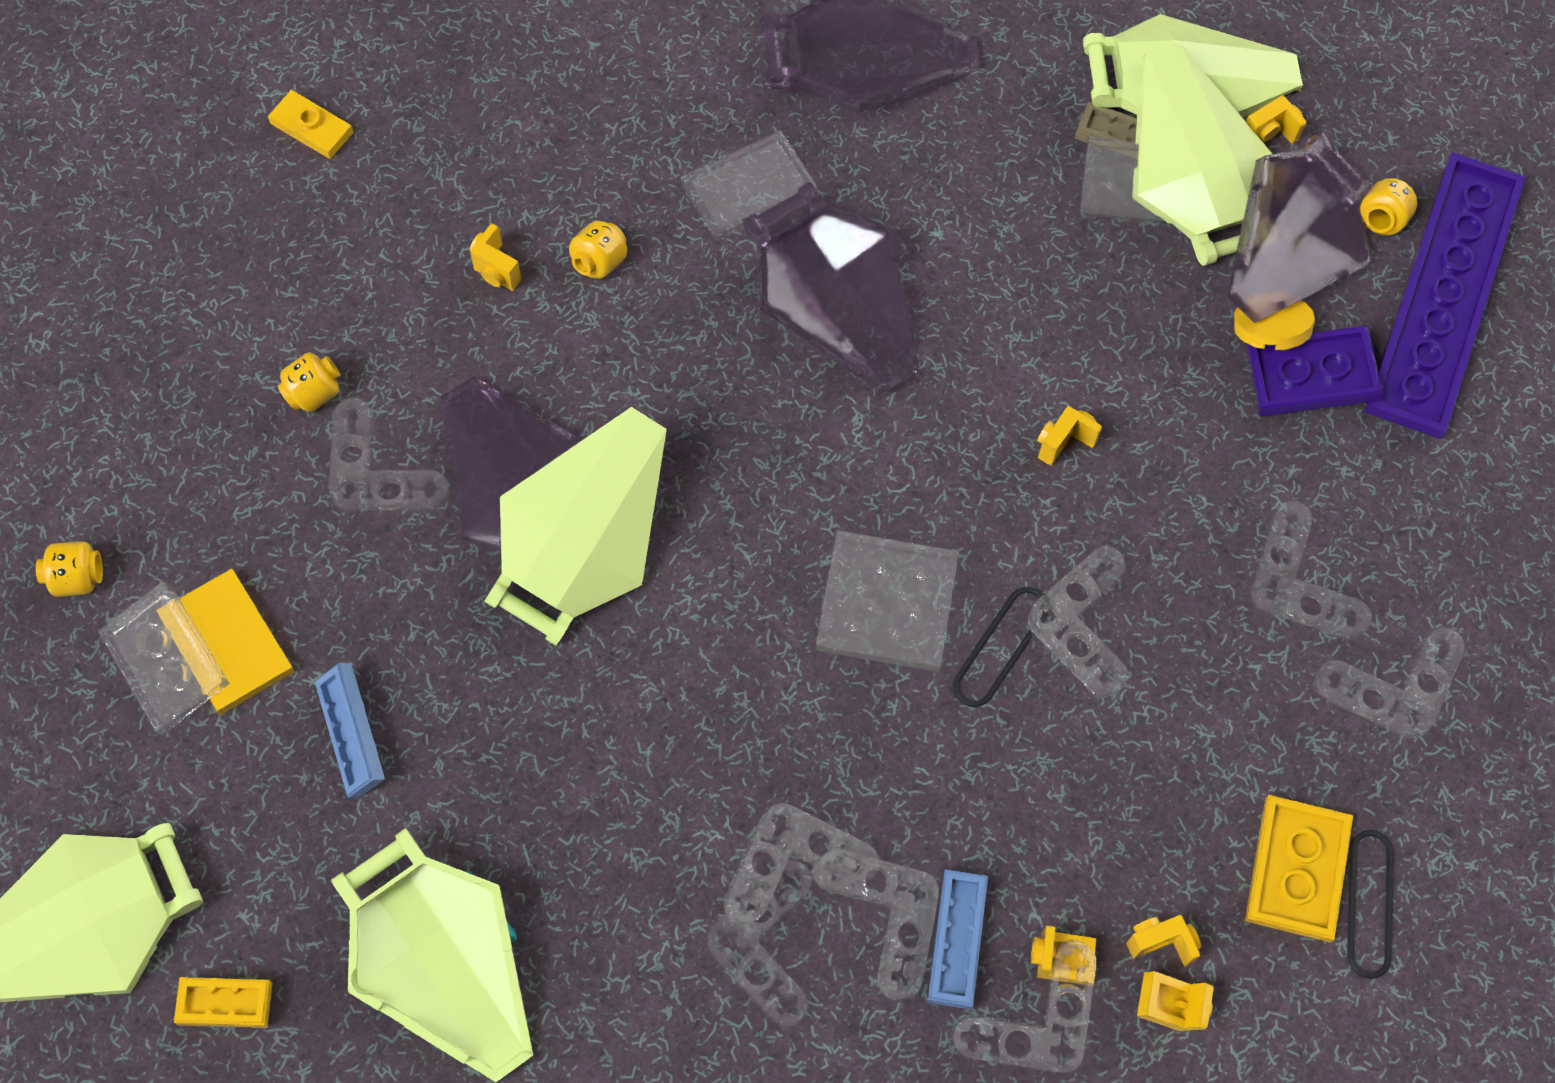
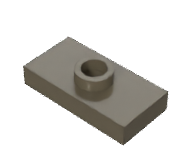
[1074,102,1139,160]

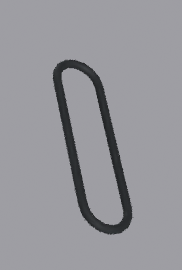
[953,587,1048,707]
[1347,830,1394,979]

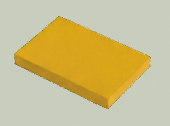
[158,569,295,716]
[1245,795,1353,943]

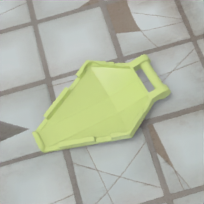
[1083,14,1303,118]
[1132,43,1275,266]
[484,407,667,646]
[0,823,203,1002]
[331,828,533,1083]

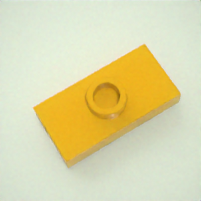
[268,90,354,160]
[174,977,273,1028]

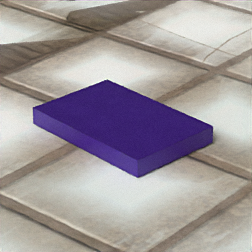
[1247,325,1383,417]

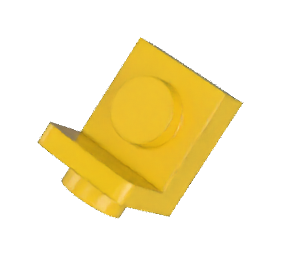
[1246,95,1306,144]

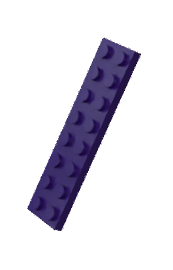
[1364,152,1526,439]

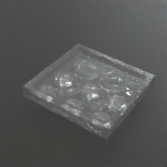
[815,530,959,672]

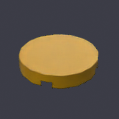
[1234,294,1315,350]

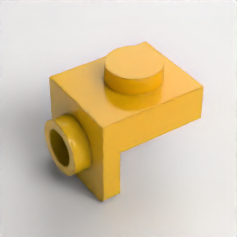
[470,223,522,291]
[1037,406,1102,466]
[1126,915,1201,967]
[1031,925,1096,986]
[1137,971,1214,1031]

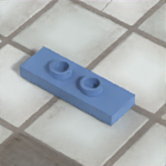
[315,663,385,798]
[927,869,988,1010]

